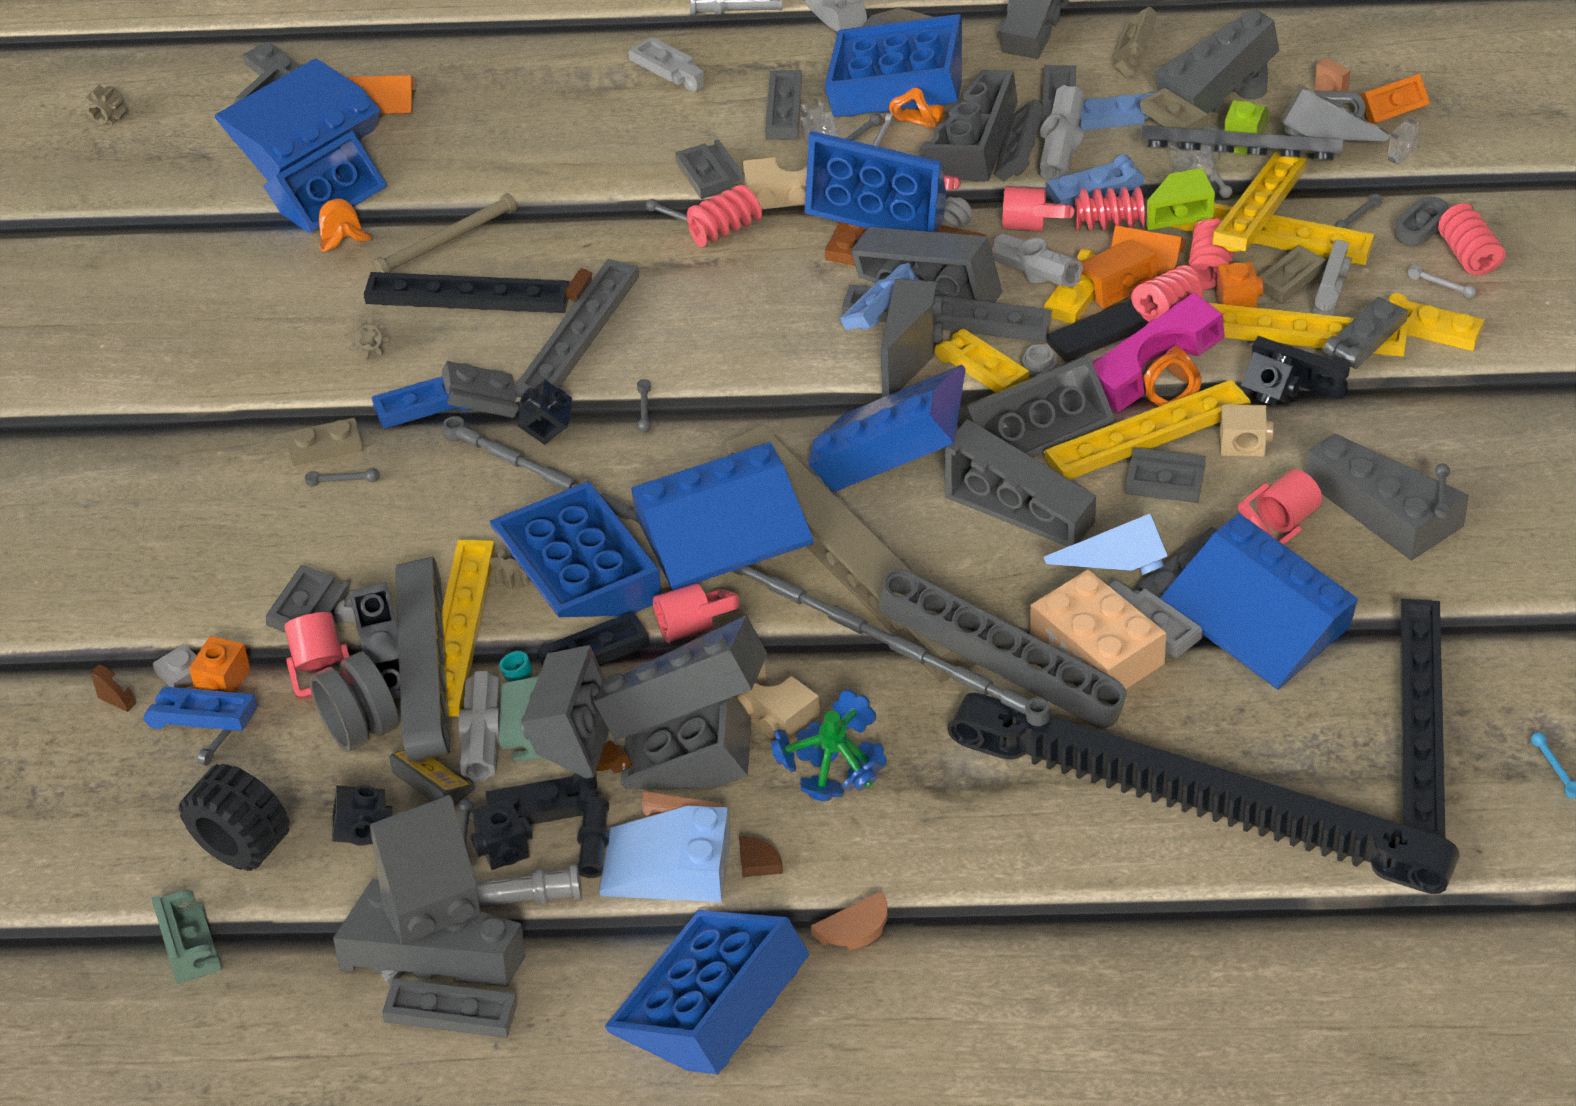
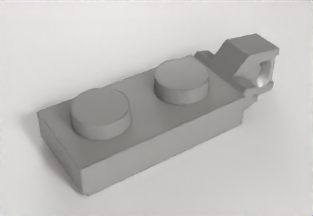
[628,36,705,92]
[1108,579,1203,659]

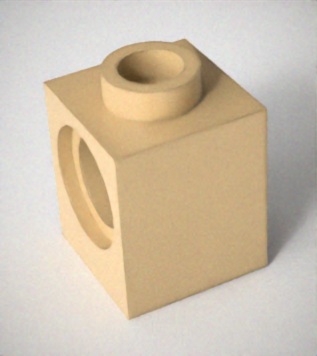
[1220,405,1273,457]

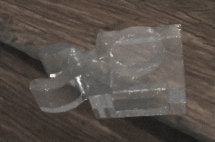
[800,101,839,146]

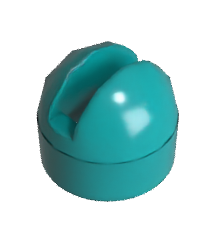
[499,651,532,682]

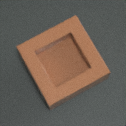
[1315,58,1351,92]

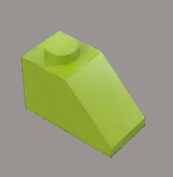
[1224,100,1271,156]
[1146,168,1215,231]

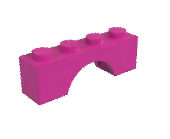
[1093,293,1225,413]

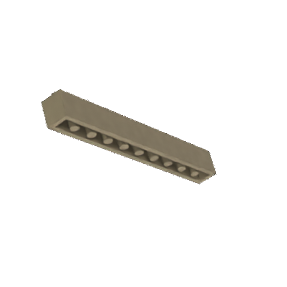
[727,425,976,683]

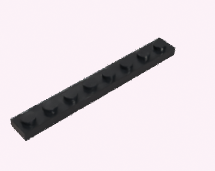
[1400,599,1446,838]

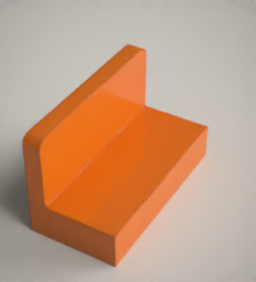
[1360,74,1430,124]
[348,75,416,114]
[1111,225,1186,275]
[1081,239,1158,309]

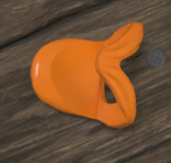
[889,87,945,130]
[319,198,372,252]
[1143,345,1202,406]

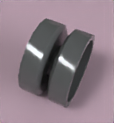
[309,652,399,752]

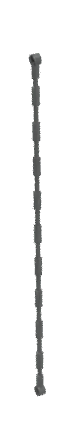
[443,416,1050,726]

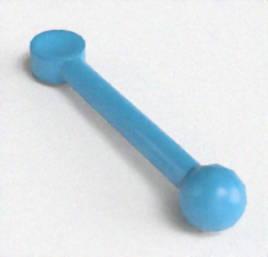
[1531,732,1576,799]

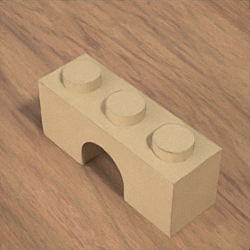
[743,157,807,209]
[734,662,820,744]

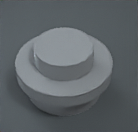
[944,197,973,228]
[1022,344,1057,376]

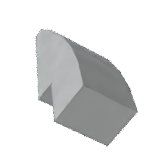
[803,0,867,32]

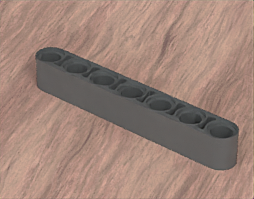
[395,556,450,762]
[879,569,1127,728]

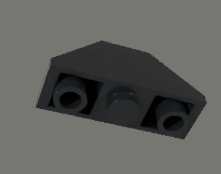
[349,582,401,699]

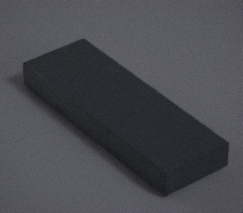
[1047,299,1149,362]

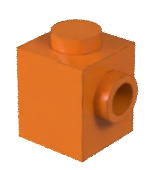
[1216,262,1263,308]
[189,636,250,693]

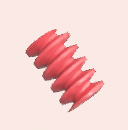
[687,184,762,248]
[1075,187,1145,231]
[1438,203,1506,276]
[1189,219,1234,290]
[1131,265,1202,322]

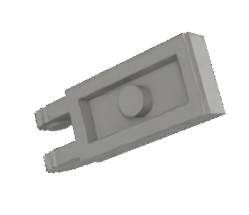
[1312,240,1352,316]

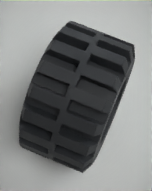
[179,764,290,871]

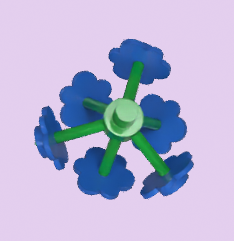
[771,690,887,801]

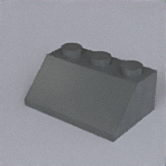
[521,645,609,778]

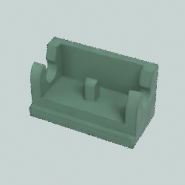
[499,677,547,762]
[151,890,222,984]

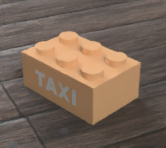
[1030,569,1166,689]

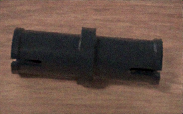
[577,797,610,878]

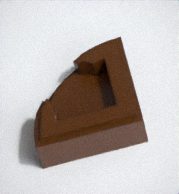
[566,268,592,302]
[90,664,136,712]
[595,740,632,775]
[739,836,783,877]

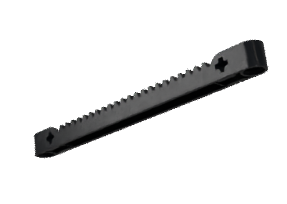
[947,693,1460,894]

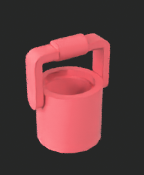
[1002,186,1075,232]
[1238,469,1322,545]
[653,583,739,643]
[284,612,349,699]

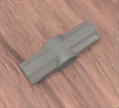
[1039,85,1084,180]
[991,233,1084,288]
[459,671,500,782]

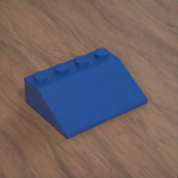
[825,14,962,117]
[214,58,381,181]
[805,131,946,232]
[808,364,966,493]
[631,442,814,591]
[490,481,661,617]
[1160,513,1358,690]
[605,910,810,1075]

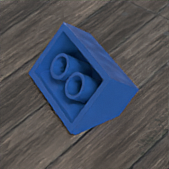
[263,131,387,233]

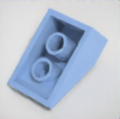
[1044,514,1169,575]
[599,806,731,902]

